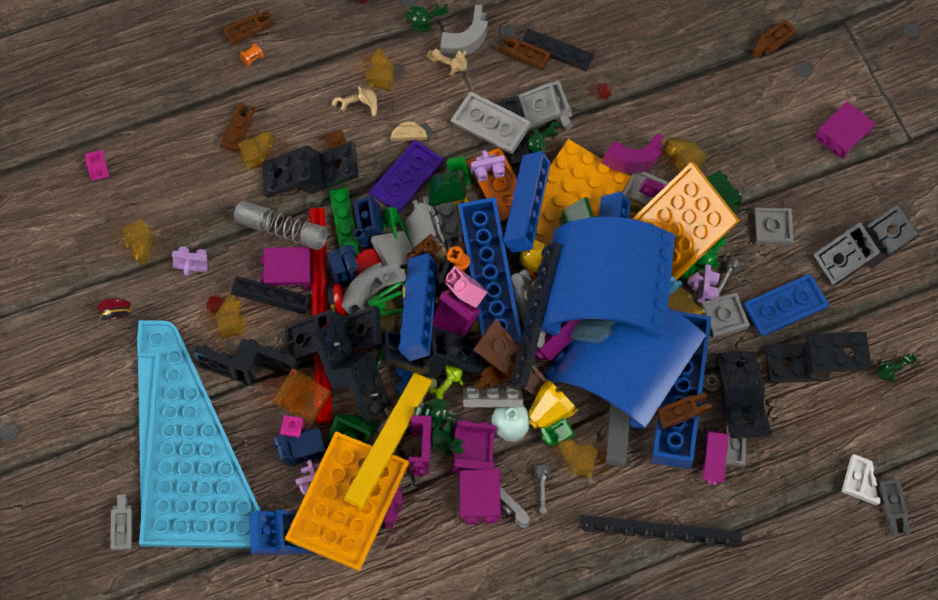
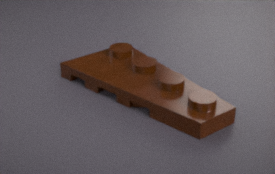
[472,319,547,397]

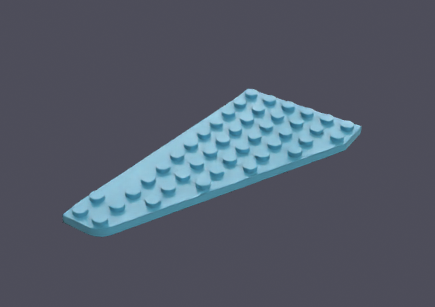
[137,320,261,549]

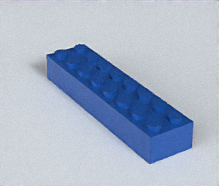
[458,197,522,347]
[651,311,712,469]

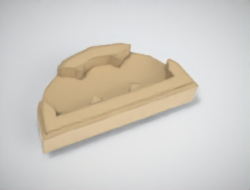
[390,121,427,141]

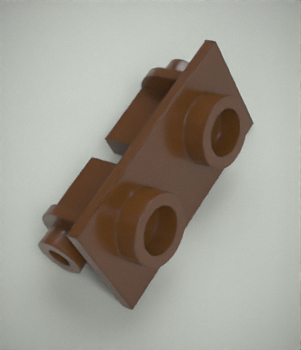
[406,233,440,262]

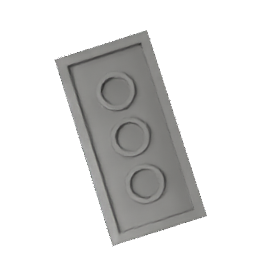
[451,91,532,154]

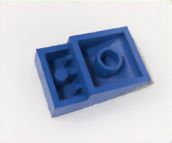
[249,510,313,555]

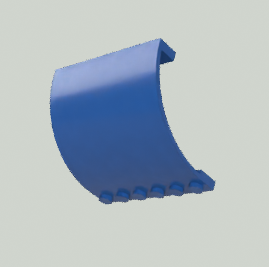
[541,217,675,337]
[543,307,706,428]

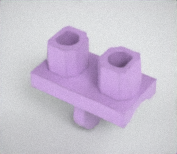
[471,150,505,182]
[172,246,208,276]
[688,264,720,303]
[295,460,320,495]

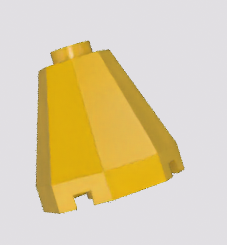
[528,380,577,429]

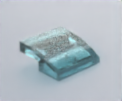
[571,319,617,343]

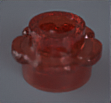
[597,83,612,100]
[206,295,225,314]

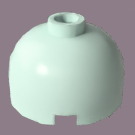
[491,406,530,442]

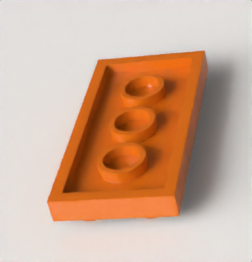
[467,148,517,224]

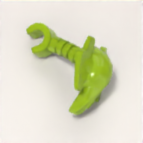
[429,365,463,401]

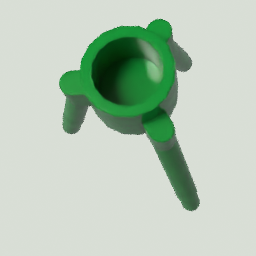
[382,207,411,243]
[367,280,406,316]

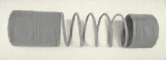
[234,200,327,250]

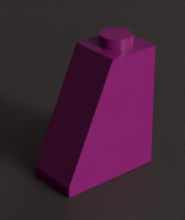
[534,319,586,361]
[702,429,729,485]

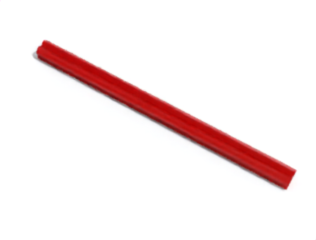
[309,207,333,425]

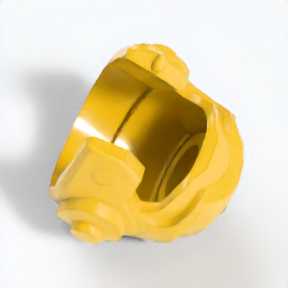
[519,239,546,274]

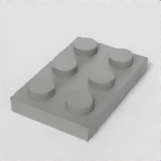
[463,385,523,407]

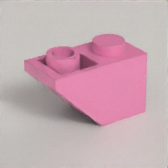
[444,266,487,308]

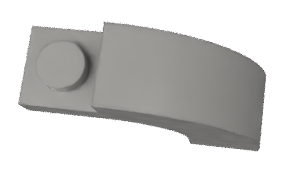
[440,4,488,58]
[342,262,406,315]

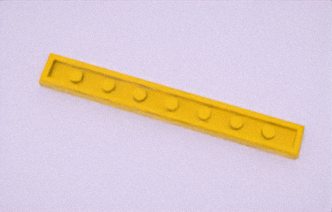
[344,373,432,509]

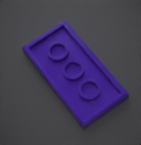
[369,139,444,215]

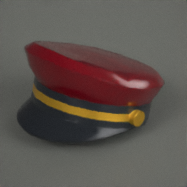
[97,298,131,320]

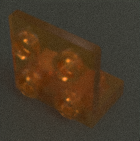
[272,368,331,425]

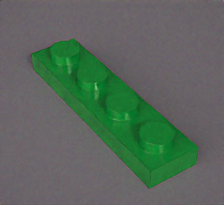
[329,188,360,258]

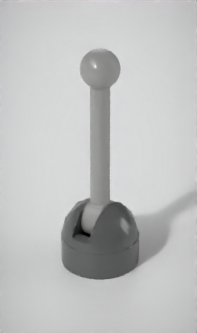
[431,214,448,250]
[716,257,741,298]
[534,465,550,514]

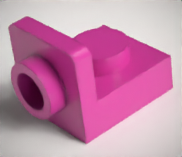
[85,150,109,181]
[280,415,305,438]

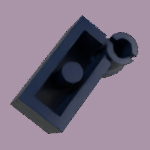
[353,195,384,250]
[328,245,359,288]
[273,428,325,466]

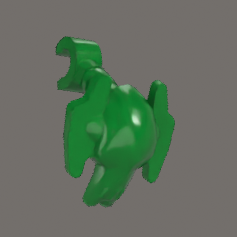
[695,235,726,270]

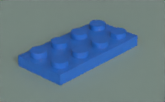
[743,274,829,338]

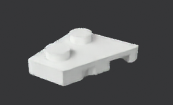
[842,454,880,506]

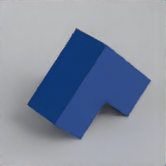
[395,368,414,397]

